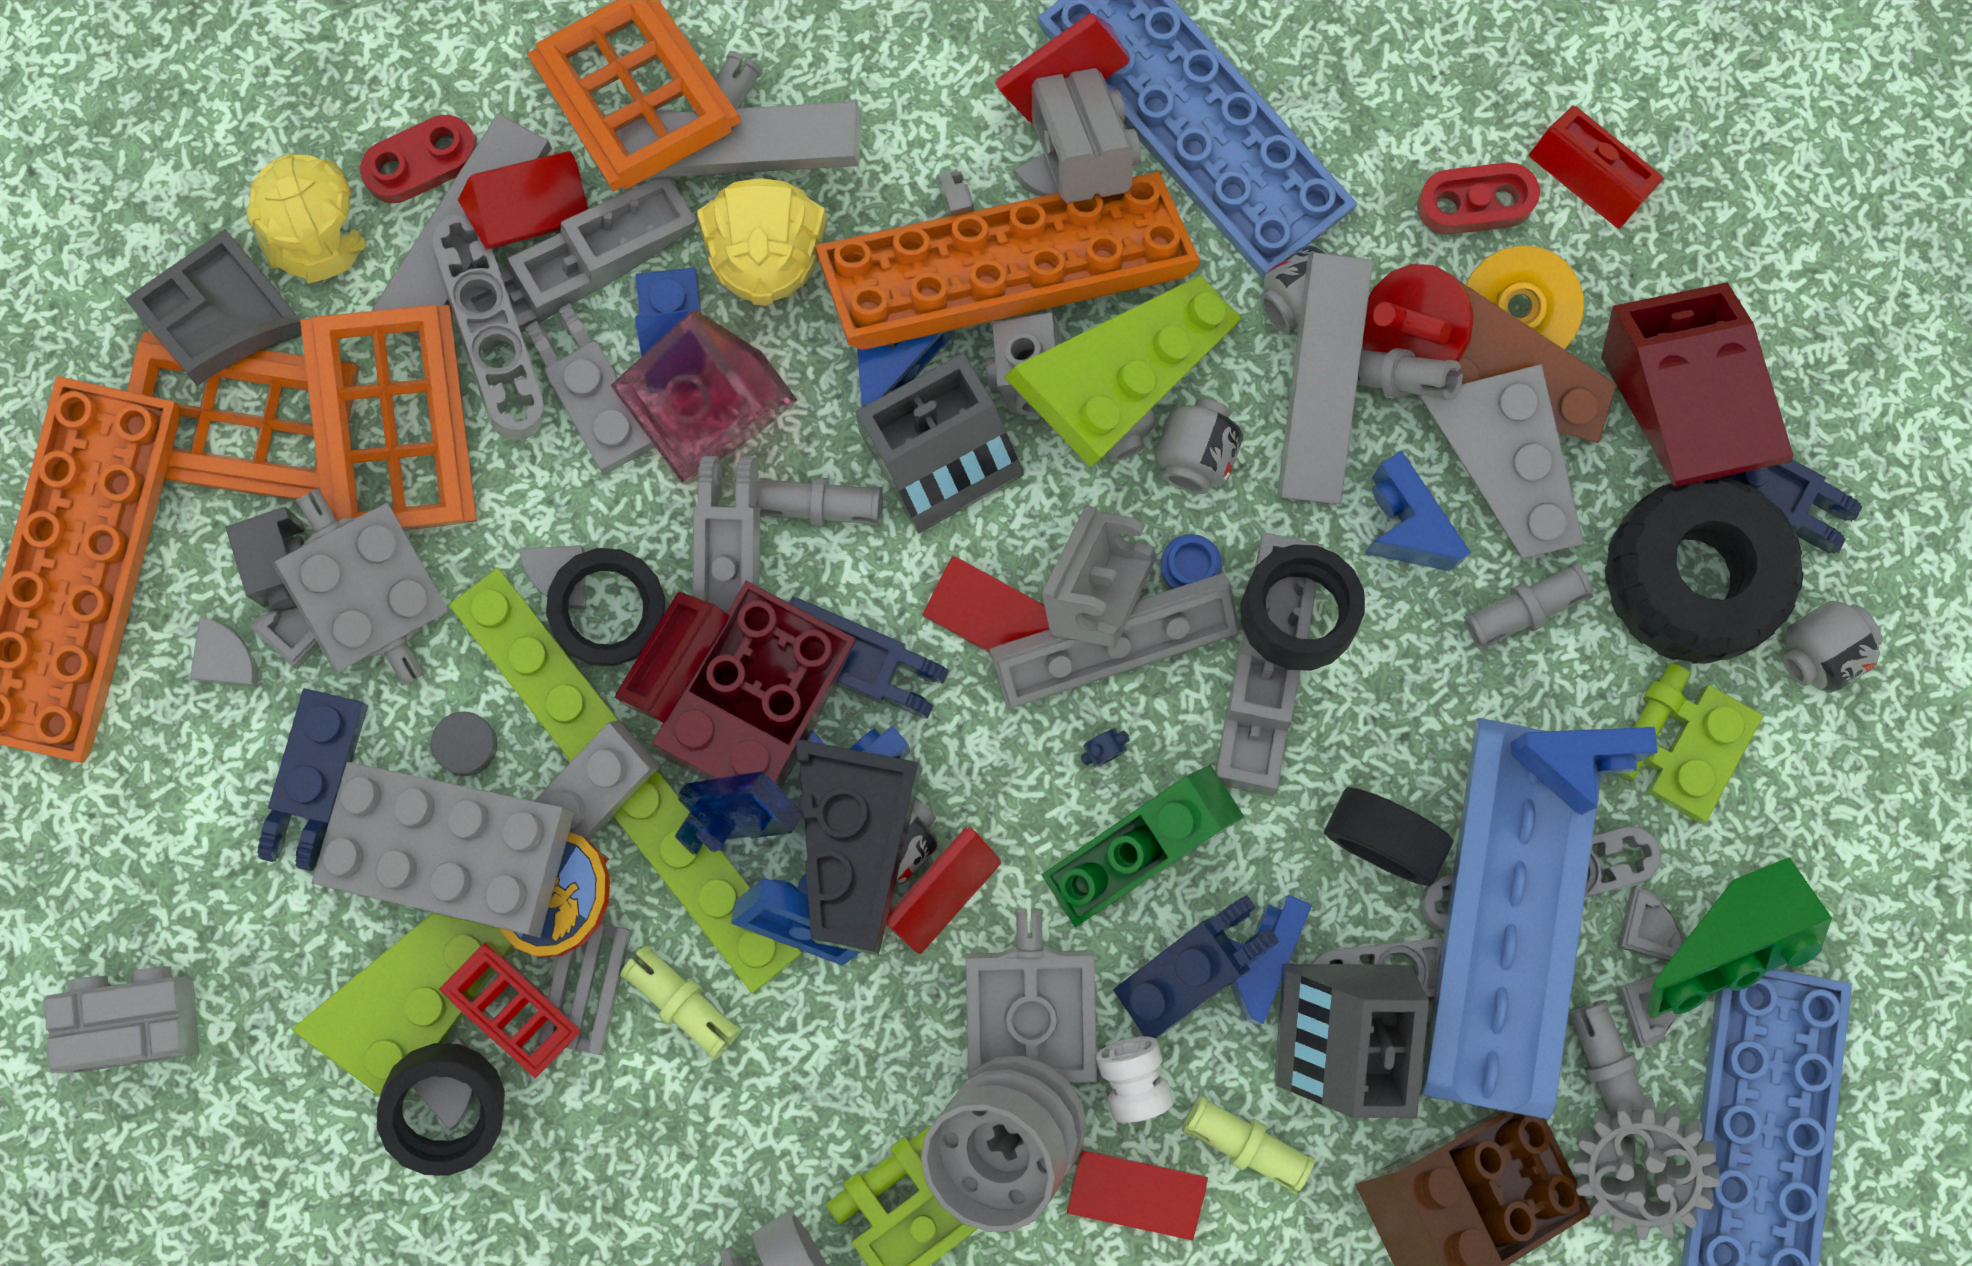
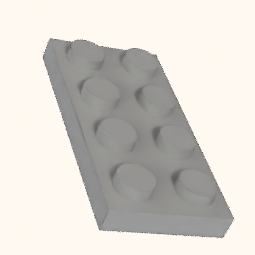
[311,762,574,938]

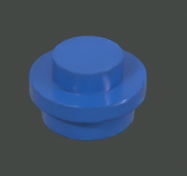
[1160,534,1222,589]

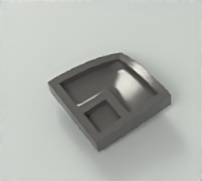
[125,229,302,386]

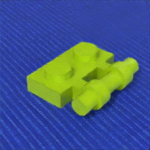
[1616,663,1764,824]
[826,1125,978,1266]

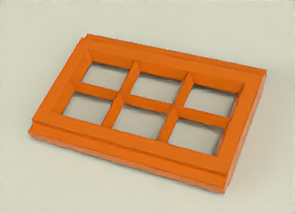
[527,0,741,192]
[300,305,477,531]
[127,332,360,502]

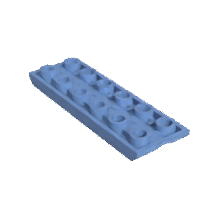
[1037,0,1358,278]
[1420,718,1602,1119]
[1681,969,1852,1266]

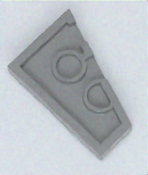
[1418,364,1584,558]

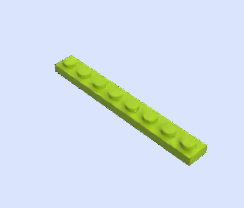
[449,567,803,994]

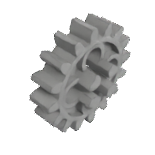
[1573,1097,1720,1240]

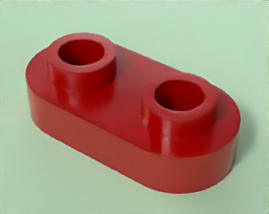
[360,115,477,203]
[1417,162,1540,235]

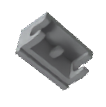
[1042,506,1156,647]

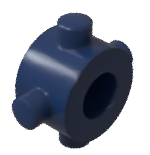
[1081,728,1130,768]

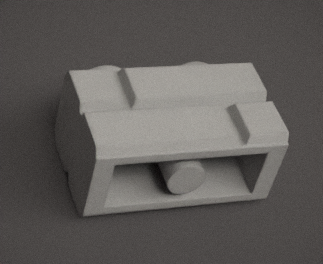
[1032,68,1141,203]
[44,966,199,1074]

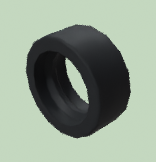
[1240,544,1365,671]
[546,548,665,666]
[1324,787,1454,886]
[376,1043,505,1176]

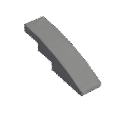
[461,177,697,352]
[1215,532,1324,796]

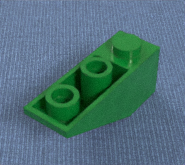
[1041,765,1245,927]
[1646,857,1832,1019]

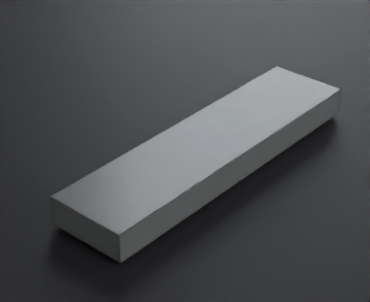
[621,101,862,178]
[372,113,552,341]
[1277,252,1373,504]
[989,573,1241,709]

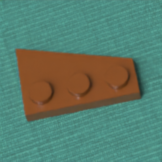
[1449,281,1617,443]

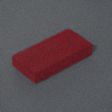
[614,591,729,723]

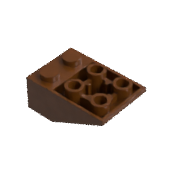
[1355,1110,1591,1266]

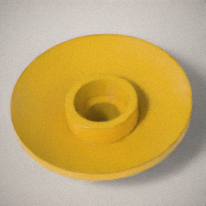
[1466,245,1584,349]

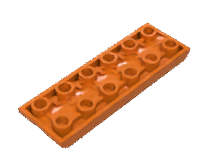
[815,171,1200,350]
[0,376,180,763]

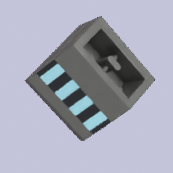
[855,353,1024,534]
[1274,964,1429,1118]

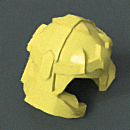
[247,153,367,284]
[697,178,827,307]

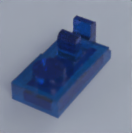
[675,771,804,854]

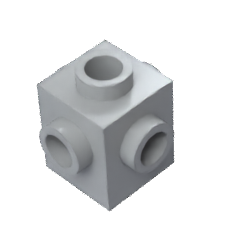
[986,312,1063,416]

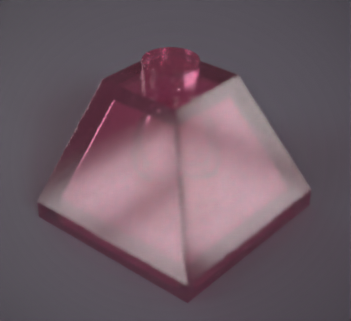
[610,310,798,483]

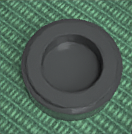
[431,711,497,776]

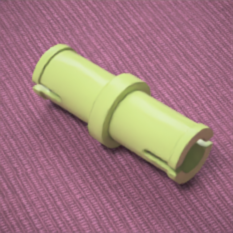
[620,945,742,1060]
[1182,1095,1315,1195]

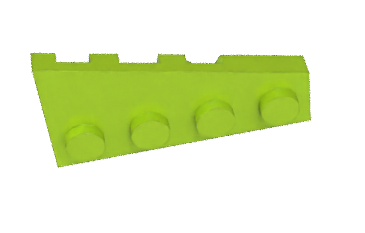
[1004,275,1242,468]
[291,913,514,1096]

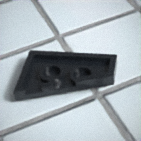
[796,739,923,956]

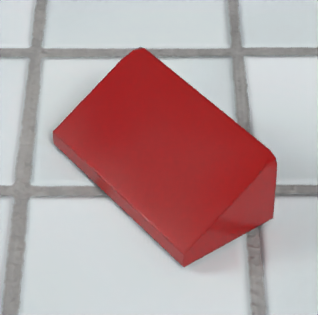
[995,13,1130,124]
[1528,105,1664,229]
[458,151,588,250]
[922,556,1049,653]
[886,827,1001,954]
[1067,1149,1208,1241]

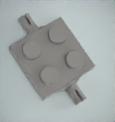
[272,488,449,686]
[965,908,1097,1083]

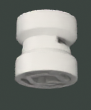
[1096,1036,1174,1123]

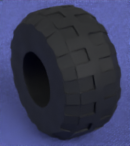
[1605,476,1804,664]

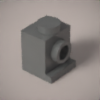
[225,507,305,610]

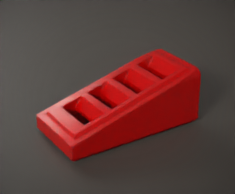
[439,942,582,1079]

